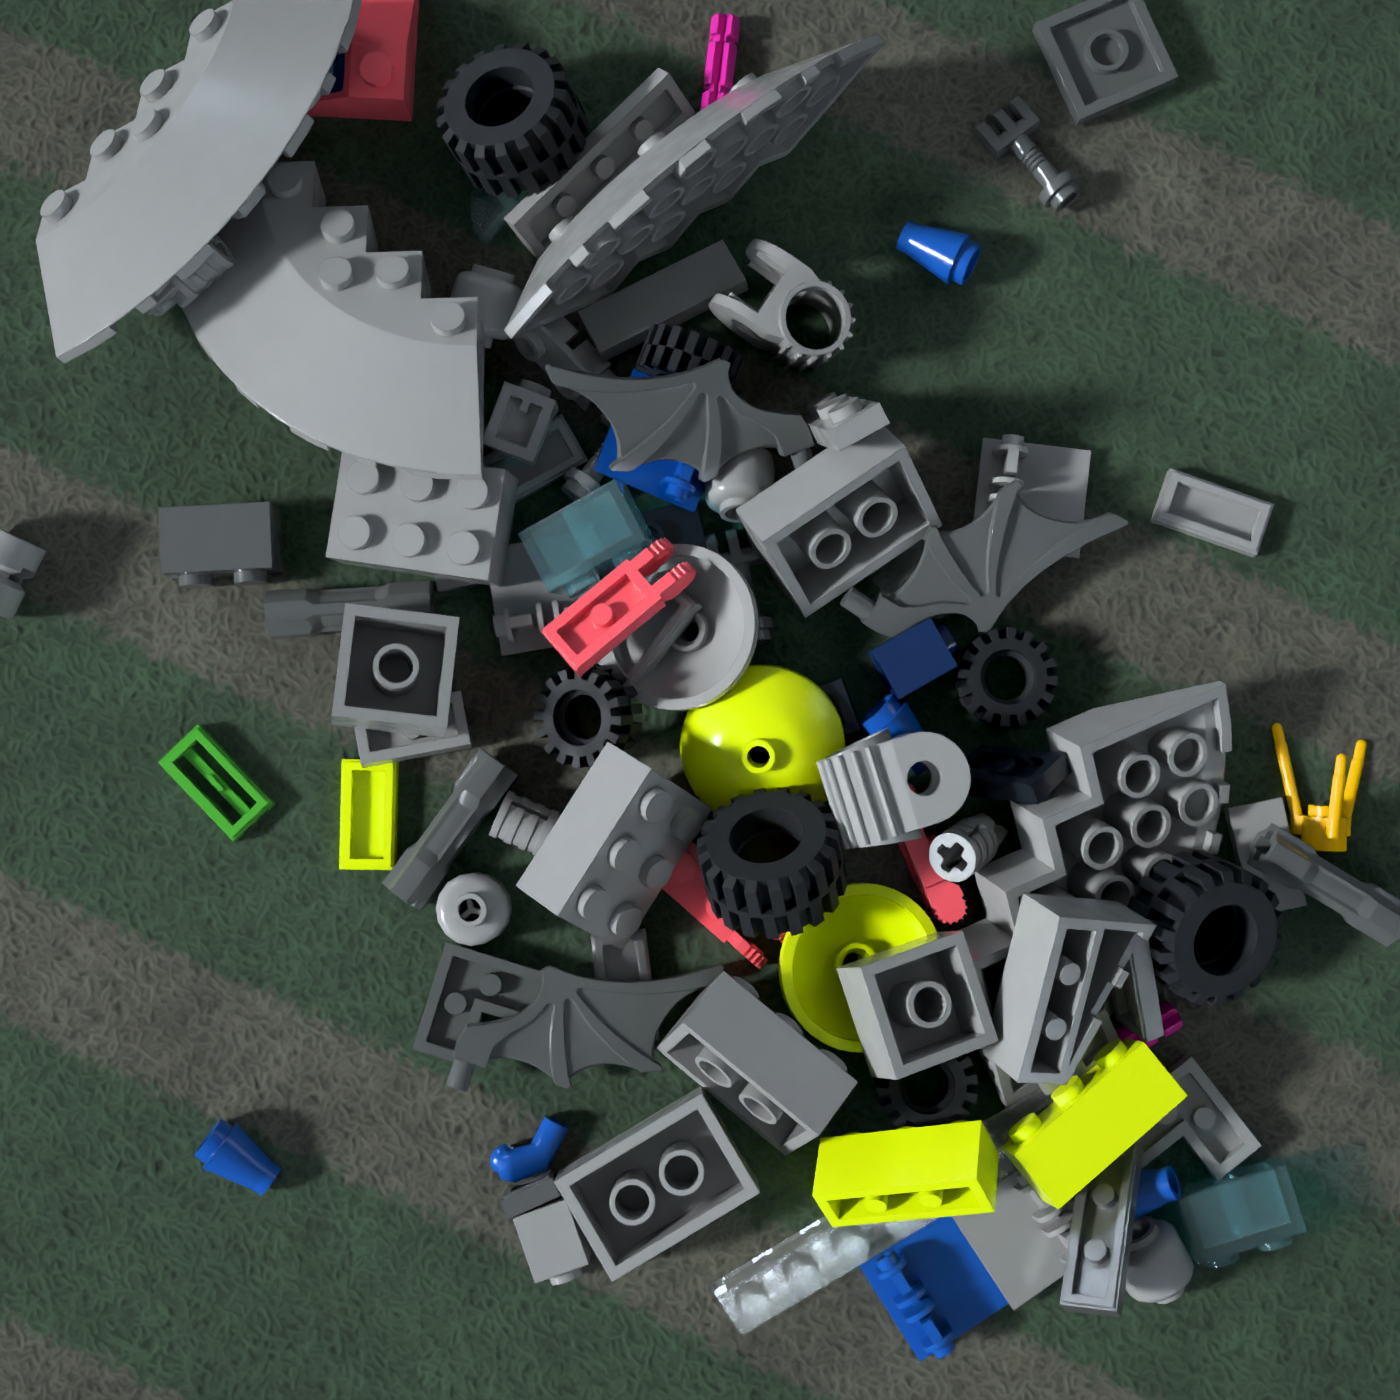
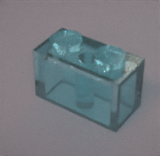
[518,479,656,598]
[1170,1157,1307,1268]

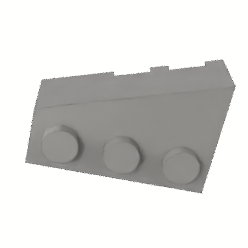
[983,893,1157,1085]

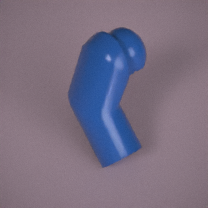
[490,1115,569,1183]

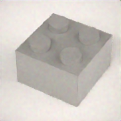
[331,603,460,738]
[836,930,999,1080]

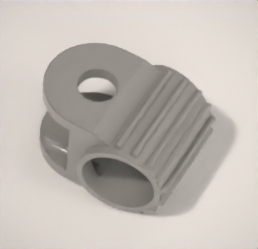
[709,239,856,373]
[816,728,971,850]

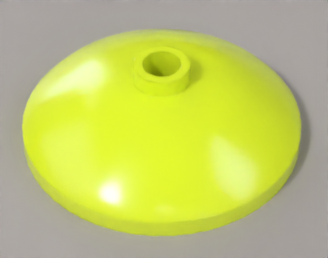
[680,665,846,812]
[779,882,937,1053]

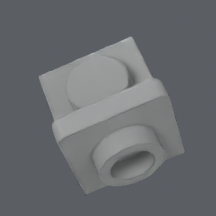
[483,379,560,465]

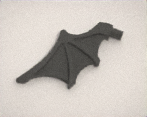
[545,358,814,483]
[840,479,1128,638]
[446,963,724,1091]

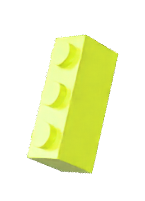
[1001,1038,1188,1210]
[812,1120,999,1227]

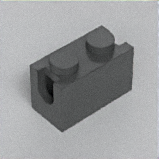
[159,501,283,589]

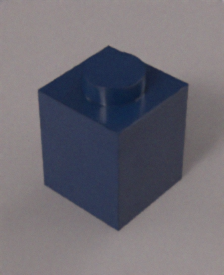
[866,617,958,699]

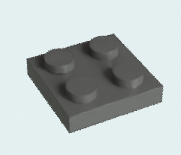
[1032,0,1179,127]

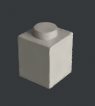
[513,1195,592,1286]

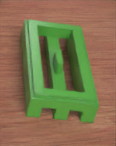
[158,724,276,841]

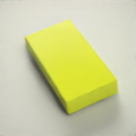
[339,759,399,870]

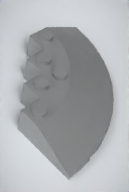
[36,0,362,364]
[504,34,885,339]
[182,161,485,480]
[958,681,1232,1107]

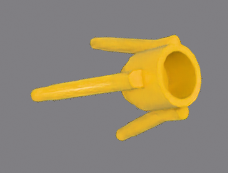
[1272,723,1367,852]

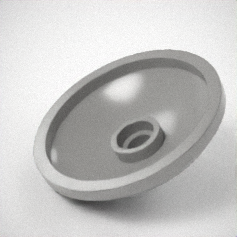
[604,544,759,711]

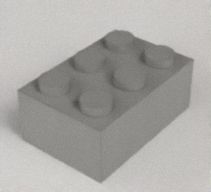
[735,426,942,618]
[326,452,519,587]
[516,742,712,950]
[656,971,857,1156]
[554,1086,760,1282]

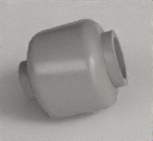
[450,264,522,349]
[704,448,775,523]
[436,872,512,946]
[1125,1216,1194,1304]

